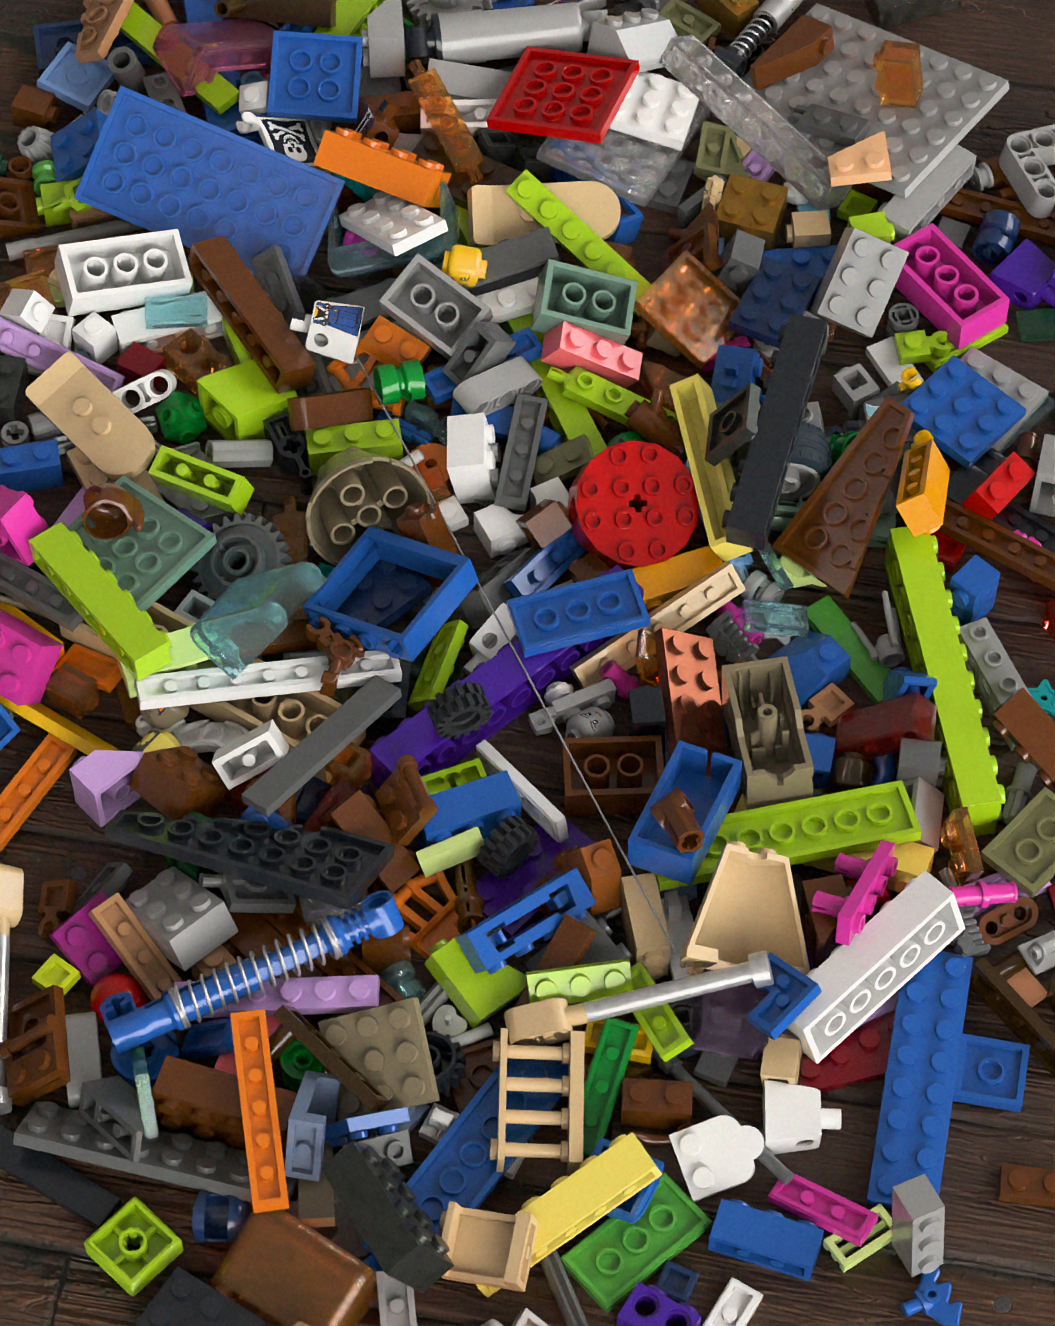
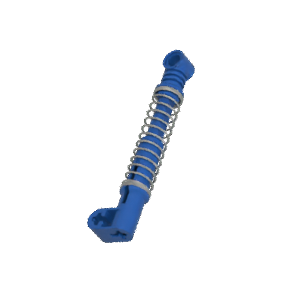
[100,890,404,1055]

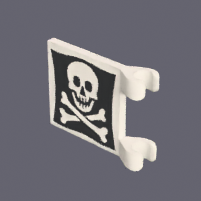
[235,112,324,171]

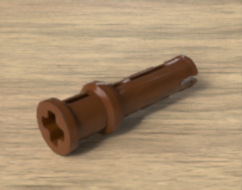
[454,858,486,934]

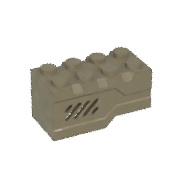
[722,656,814,810]

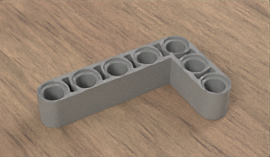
[998,124,1055,219]

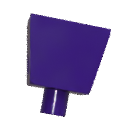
[990,238,1055,311]

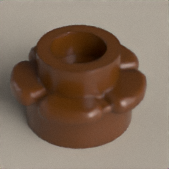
[6,156,33,180]

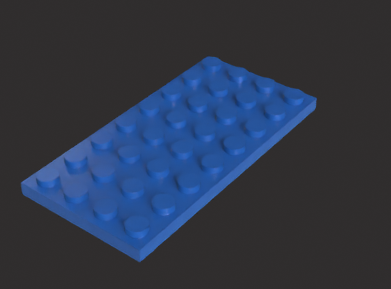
[74,85,346,294]

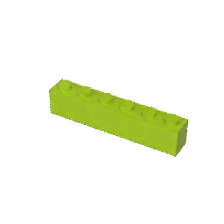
[28,522,172,682]

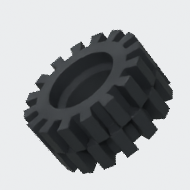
[427,682,493,739]
[477,815,539,879]

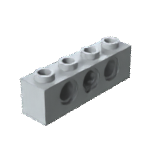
[958,617,1032,751]

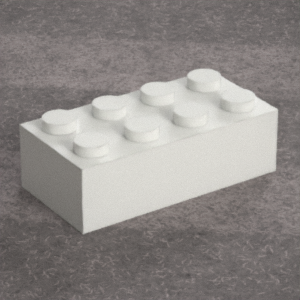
[54,229,193,316]

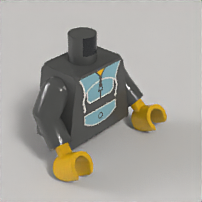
[843,367,933,452]

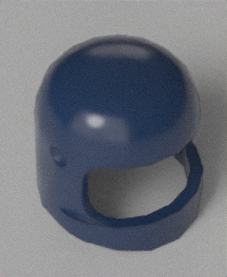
[192,1190,251,1243]

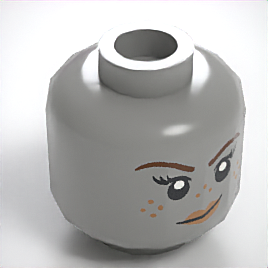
[565,706,615,738]

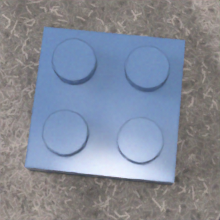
[37,41,115,113]

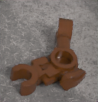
[305,616,365,697]

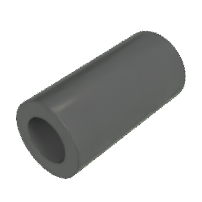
[107,47,148,95]

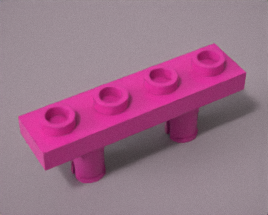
[812,840,898,946]

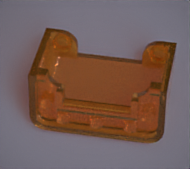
[211,1209,378,1326]

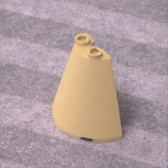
[680,841,810,988]

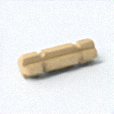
[700,175,724,212]

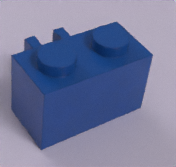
[711,344,763,402]

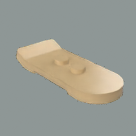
[467,181,621,248]
[25,352,155,480]

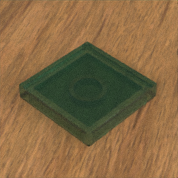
[130,1046,159,1139]

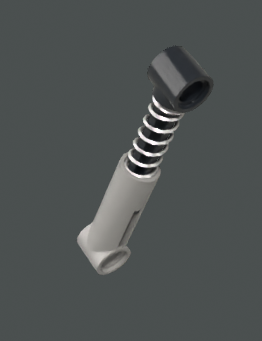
[707,0,804,85]

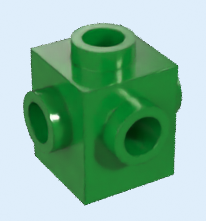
[155,391,208,444]

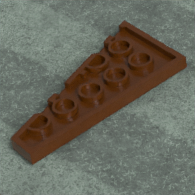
[772,396,915,599]

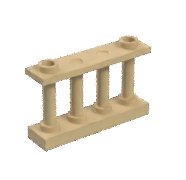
[490,1028,585,1175]

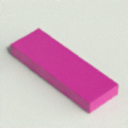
[768,1172,878,1247]

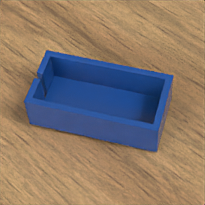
[628,740,742,885]

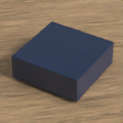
[655,1260,700,1304]

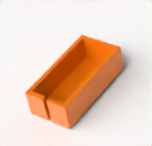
[313,127,451,208]

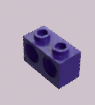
[616,1282,701,1326]

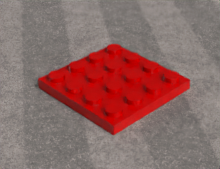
[486,46,640,144]

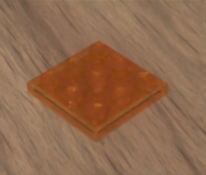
[634,250,740,369]

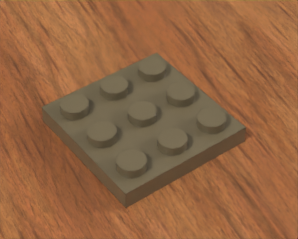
[318,997,440,1121]

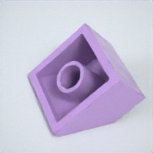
[69,750,144,828]

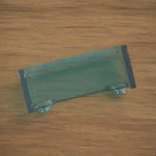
[327,181,459,278]

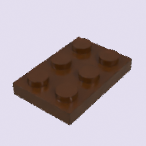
[7,985,71,1107]

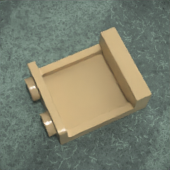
[439,1201,539,1292]

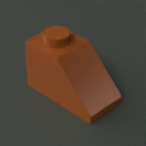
[566,838,621,916]

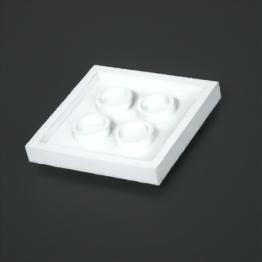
[609,71,703,151]

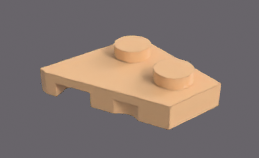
[828,131,892,187]

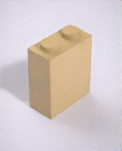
[620,873,671,980]

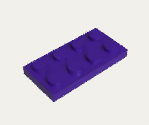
[467,819,595,939]

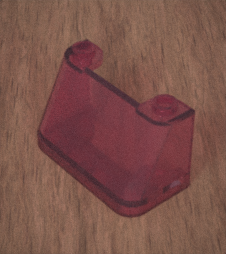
[152,19,275,96]

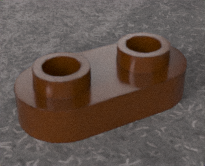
[976,896,1038,945]

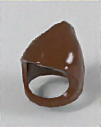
[82,483,144,540]

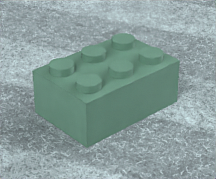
[531,259,638,345]

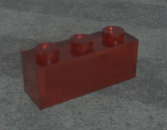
[834,692,937,761]

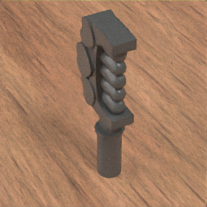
[706,611,760,663]
[939,868,991,958]

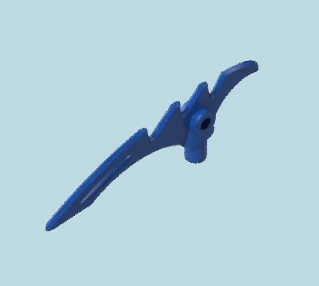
[900,1268,970,1326]

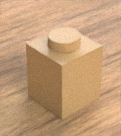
[785,210,831,248]
[760,1034,802,1088]

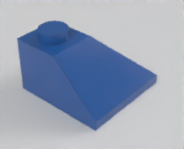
[766,631,851,710]

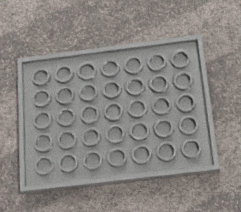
[712,3,1009,199]

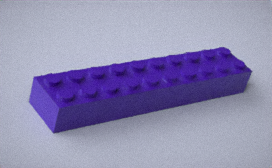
[369,564,644,789]

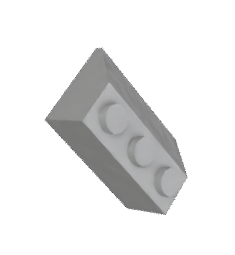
[587,8,687,73]

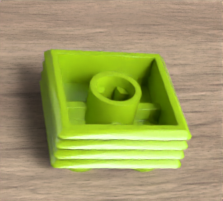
[84,1197,183,1297]

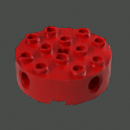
[567,440,699,570]

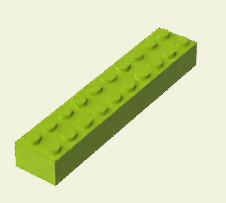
[884,526,1006,839]

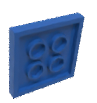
[267,30,363,124]
[901,355,1027,470]

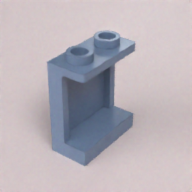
[285,1070,340,1182]

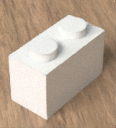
[211,719,290,790]

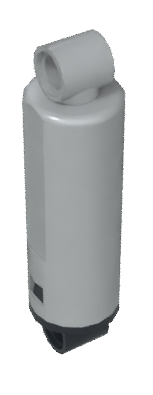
[403,2,608,64]

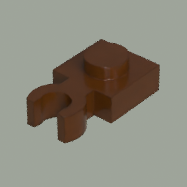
[37,879,78,939]

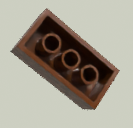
[152,1055,298,1158]

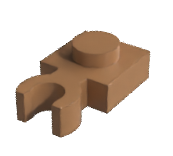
[801,682,855,734]

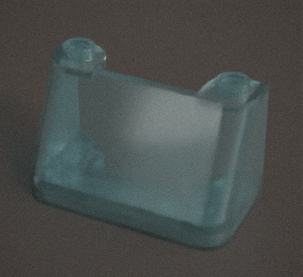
[190,562,327,680]

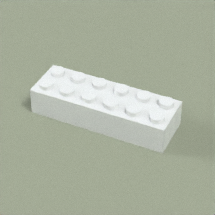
[785,870,965,1064]

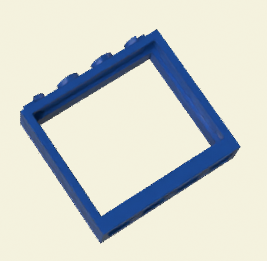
[303,526,479,662]

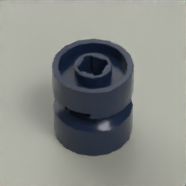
[972,209,1021,267]

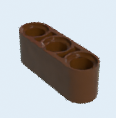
[287,388,374,431]

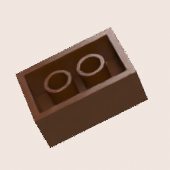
[562,735,664,815]

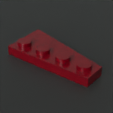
[798,1010,895,1093]

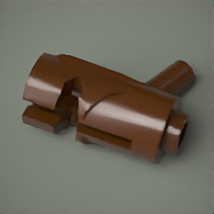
[624,385,685,457]

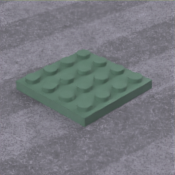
[67,475,217,611]

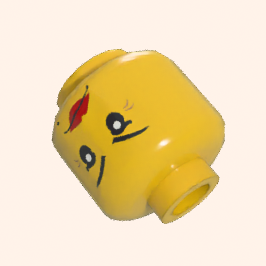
[442,244,487,287]

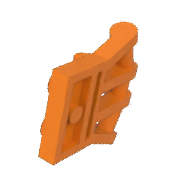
[326,315,432,417]
[392,871,475,959]

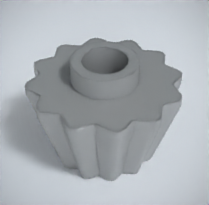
[17,126,55,166]

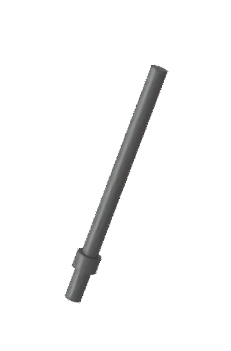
[652,1047,794,1185]

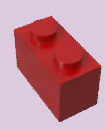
[961,451,1036,520]

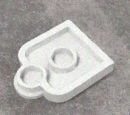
[669,1115,764,1202]

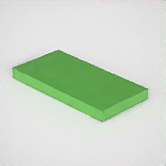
[560,1172,712,1314]

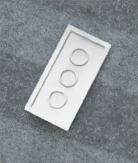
[338,191,448,256]

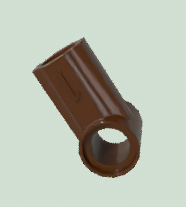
[649,787,705,853]

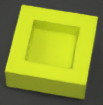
[32,953,81,996]

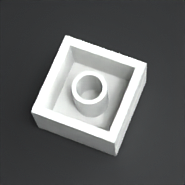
[447,412,501,504]

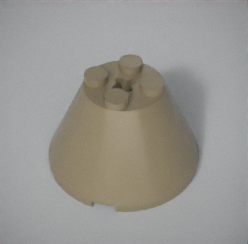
[305,446,431,566]

